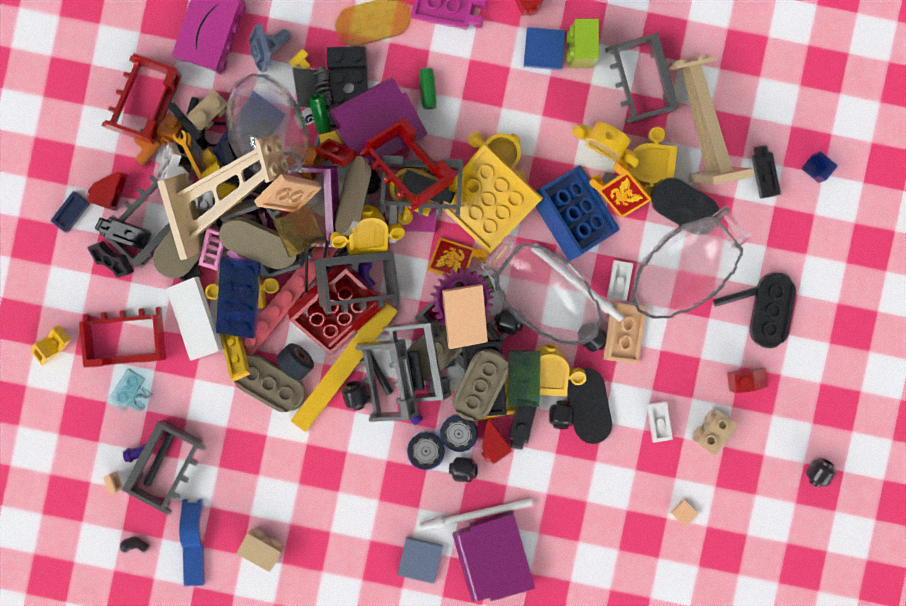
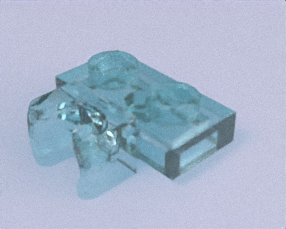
[107,368,153,411]

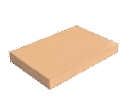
[254,174,322,213]
[442,284,488,349]
[603,302,647,364]

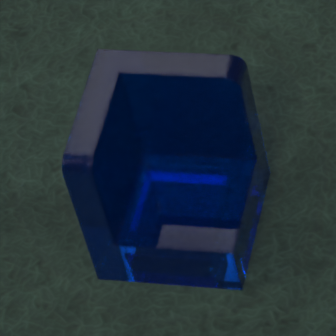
[801,151,838,183]

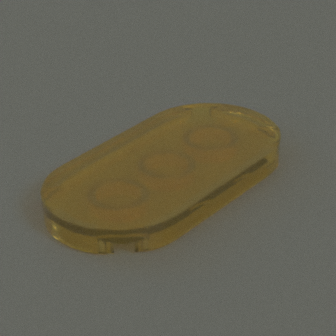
[335,0,411,46]

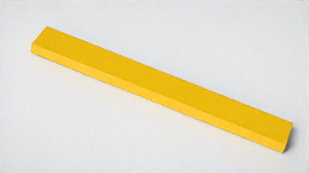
[291,301,398,432]

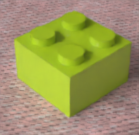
[567,19,599,68]

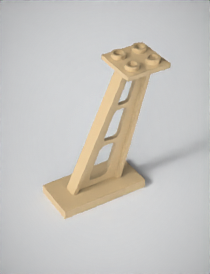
[668,54,754,185]
[157,134,289,260]

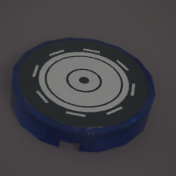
[440,414,478,452]
[407,431,445,470]

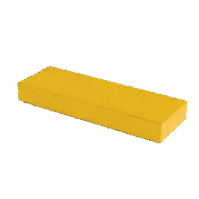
[219,322,251,382]

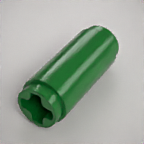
[419,68,437,109]
[309,94,331,135]

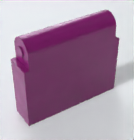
[330,77,428,166]
[452,510,535,601]

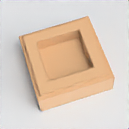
[103,472,123,495]
[670,499,699,527]

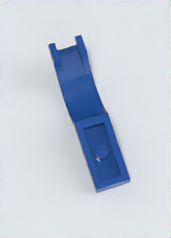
[179,499,205,586]

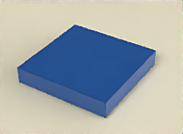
[523,27,565,70]

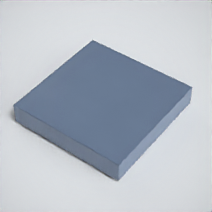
[397,537,443,584]

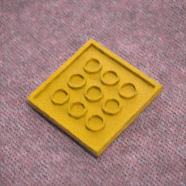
[436,144,543,253]

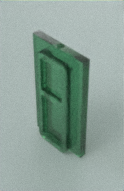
[508,350,540,407]

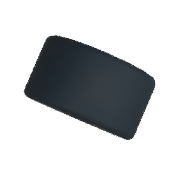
[277,343,314,380]

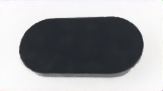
[651,177,719,234]
[749,272,796,348]
[567,368,612,444]

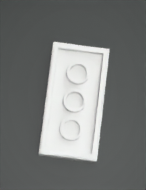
[166,277,223,361]

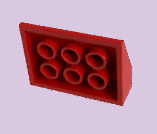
[288,264,386,355]

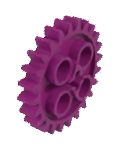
[430,268,494,325]

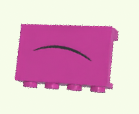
[172,0,246,75]

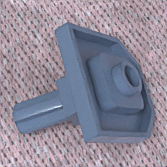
[248,24,291,73]

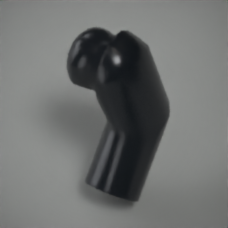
[120,536,150,553]

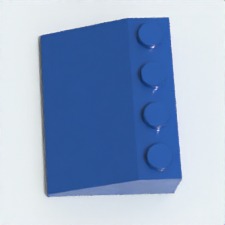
[535,165,620,261]

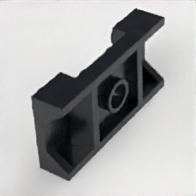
[327,46,368,128]

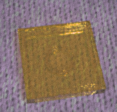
[273,205,324,257]

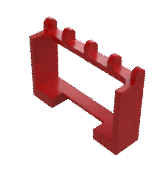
[101,53,182,145]
[359,118,456,212]
[79,307,166,368]

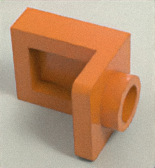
[157,114,183,146]

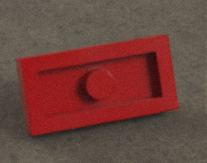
[315,138,357,167]

